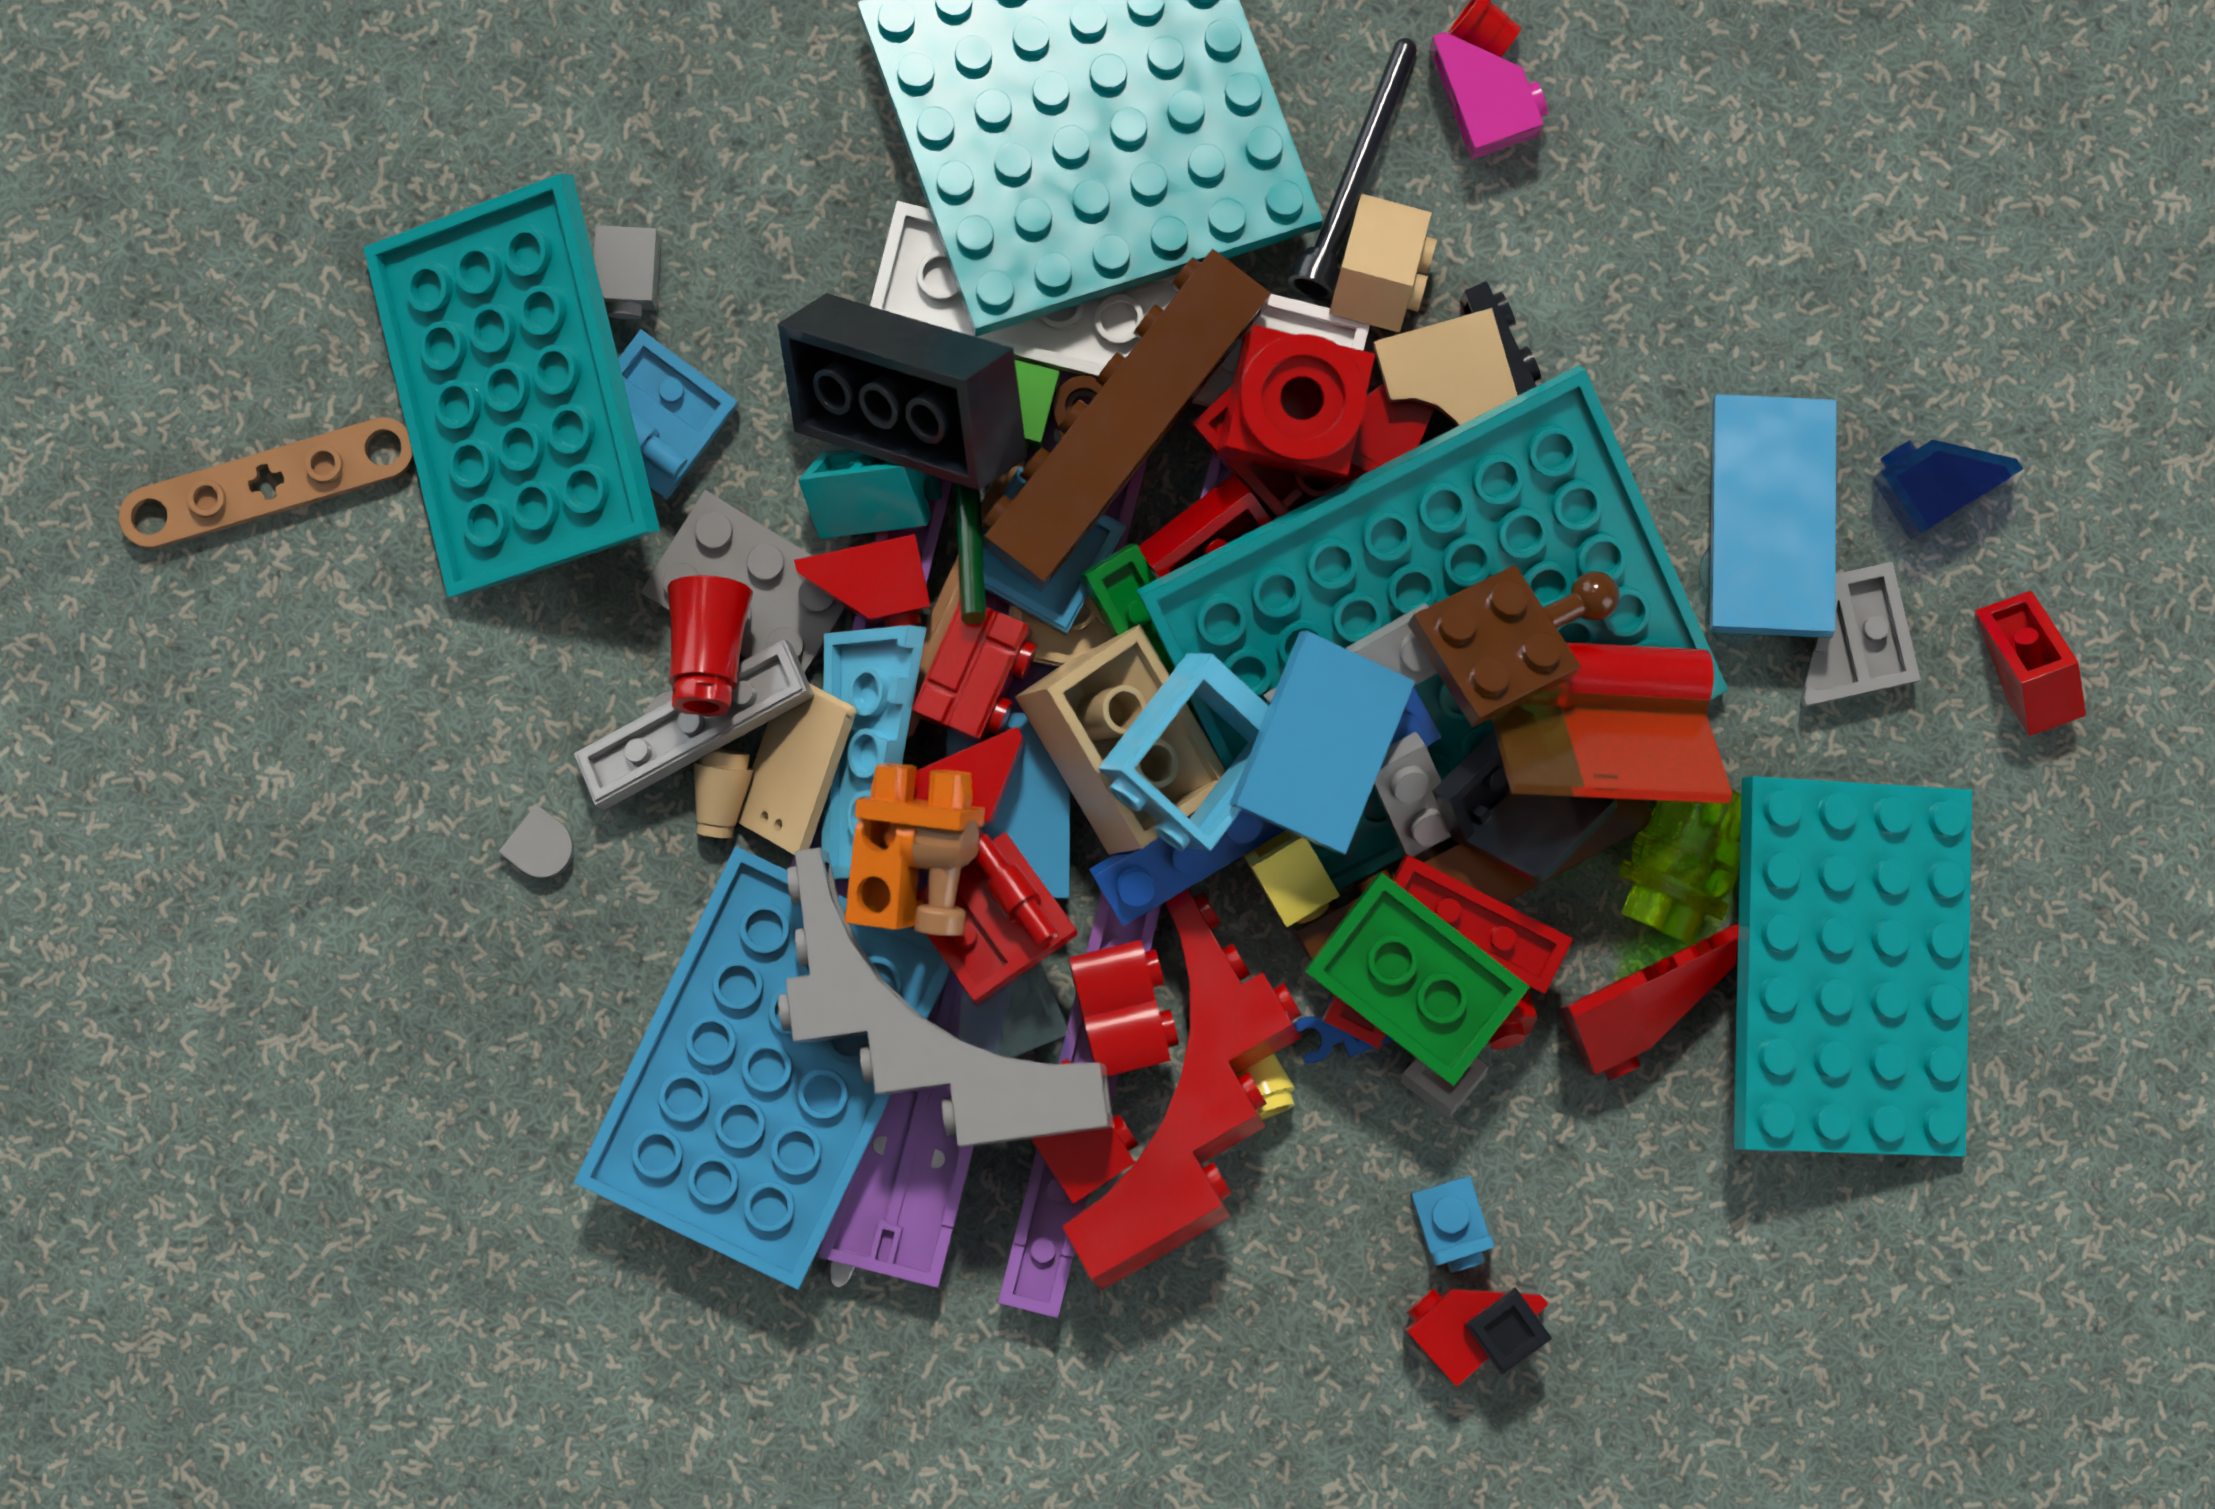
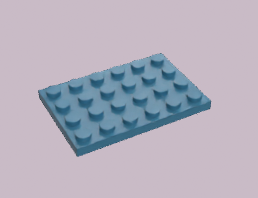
[574,846,951,1290]

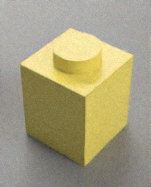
[1243,830,1340,927]

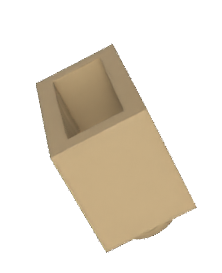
[1329,194,1437,333]

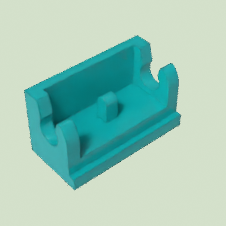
[798,449,942,539]

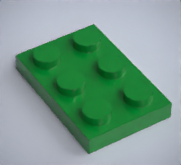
[1304,872,1530,1086]

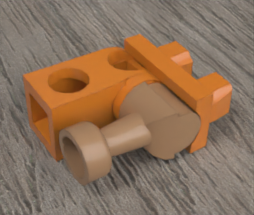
[844,763,985,936]

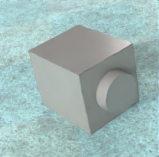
[593,225,661,320]

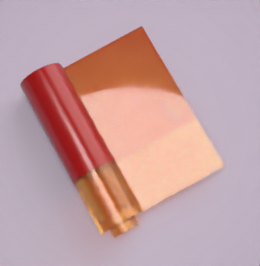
[1491,642,1733,803]

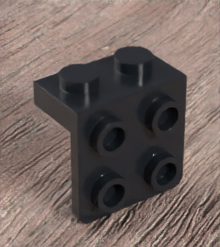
[1432,710,1617,883]

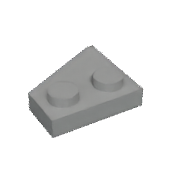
[1801,562,1921,708]

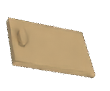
[737,683,857,855]

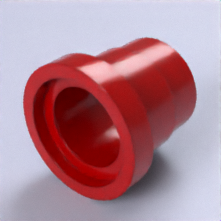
[1448,0,1522,57]

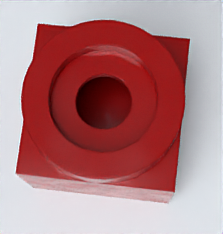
[1215,324,1375,486]

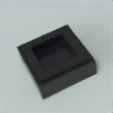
[1464,1287,1553,1375]

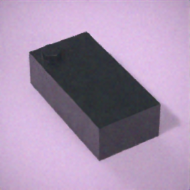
[777,293,1027,490]

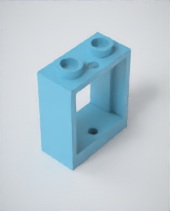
[1098,653,1269,851]

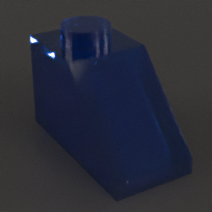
[1872,439,2023,540]

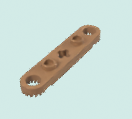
[119,417,414,549]

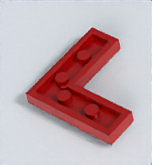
[1322,854,1573,1049]

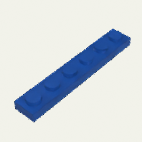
[1089,686,1442,926]

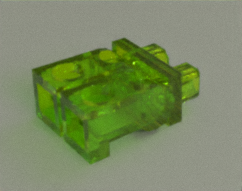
[1617,785,1741,945]

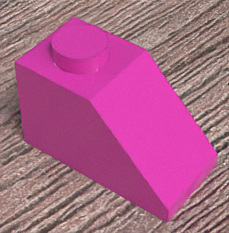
[1429,32,1548,160]

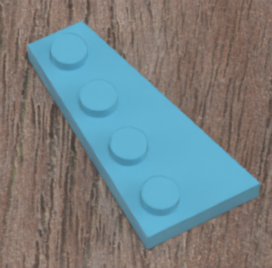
[821,625,927,880]

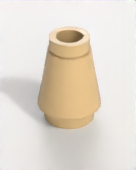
[693,748,754,838]

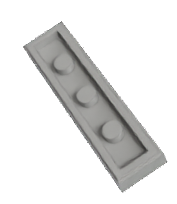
[574,639,814,811]

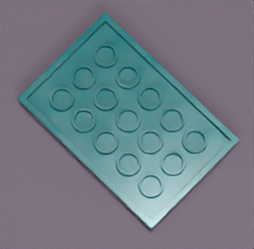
[363,173,660,598]
[1734,776,1972,1157]

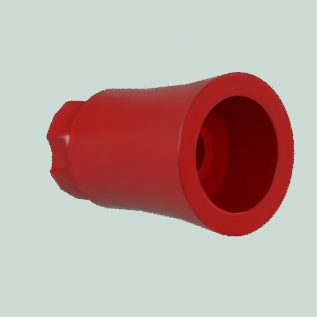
[667,575,753,717]

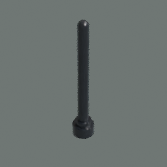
[1288,38,1417,301]

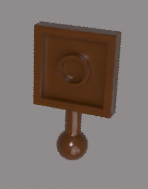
[1407,564,1620,727]

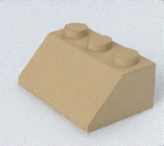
[1015,625,1226,855]

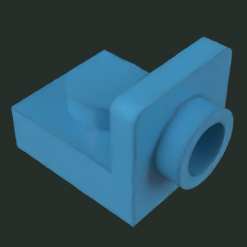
[1411,1176,1495,1273]

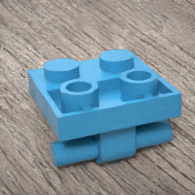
[618,329,740,501]

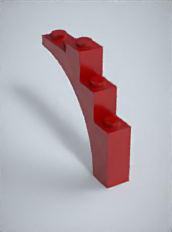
[1062,888,1302,1290]

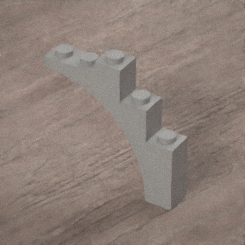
[778,848,1114,1147]

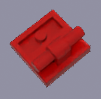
[916,831,1078,1006]

